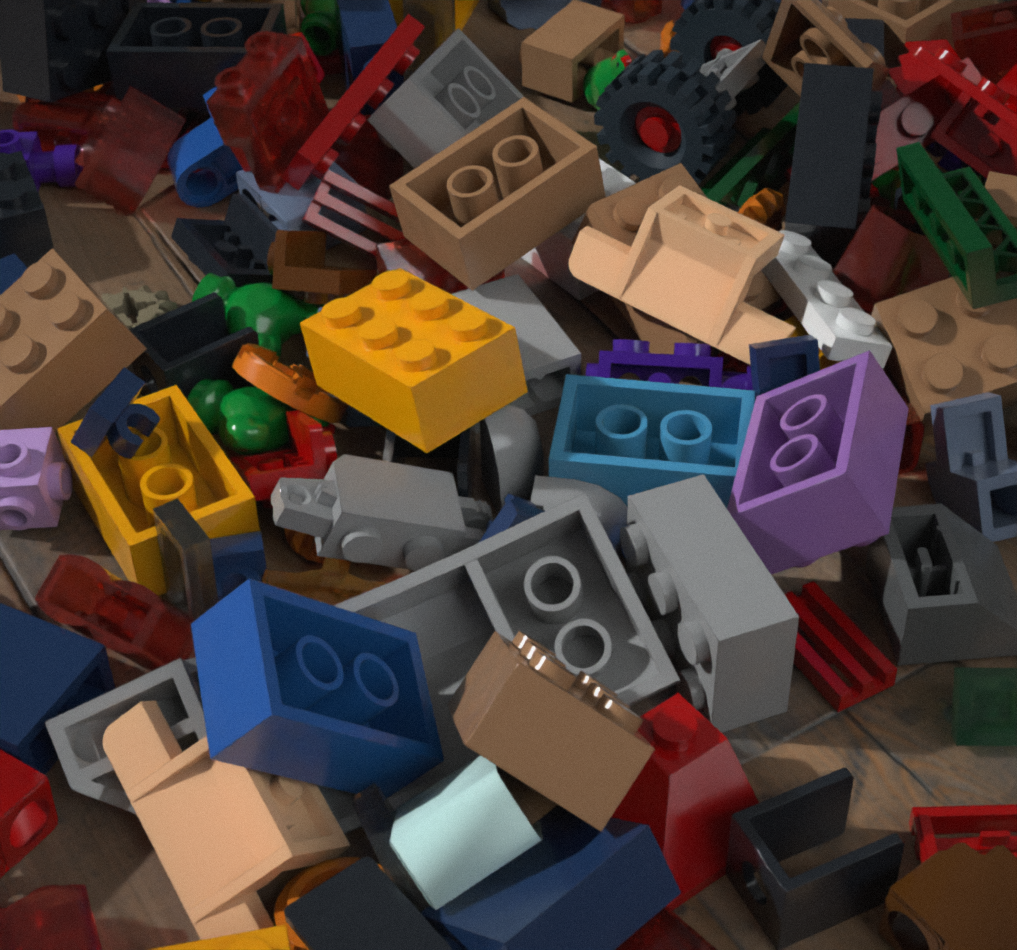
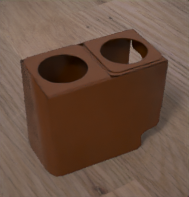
[877,843,1017,950]

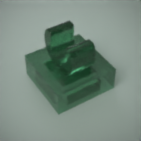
[951,667,1017,746]

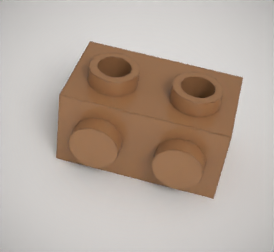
[519,0,624,102]

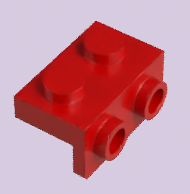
[229,410,337,508]

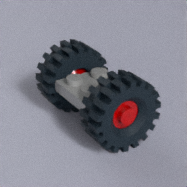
[594,0,788,185]

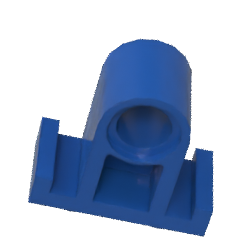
[167,84,283,208]

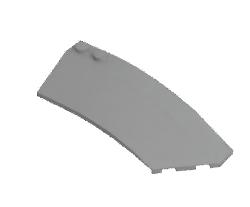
[45,492,680,835]

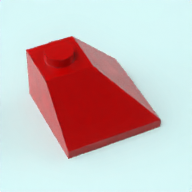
[611,693,759,920]

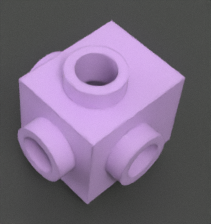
[0,427,72,530]

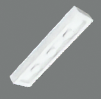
[761,230,893,368]

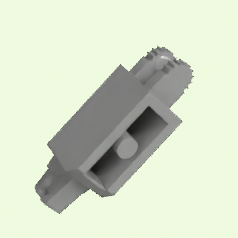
[271,454,494,571]

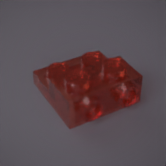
[206,31,329,194]

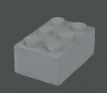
[367,28,524,169]
[620,474,799,733]

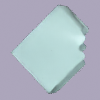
[389,755,543,910]

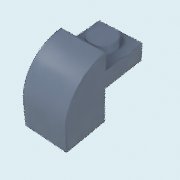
[925,392,1017,542]

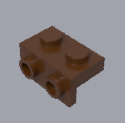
[267,230,377,305]

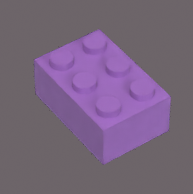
[727,350,909,575]

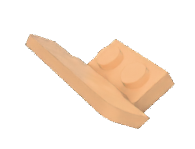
[569,185,796,365]
[102,700,351,940]

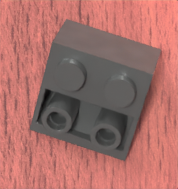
[865,503,1017,666]

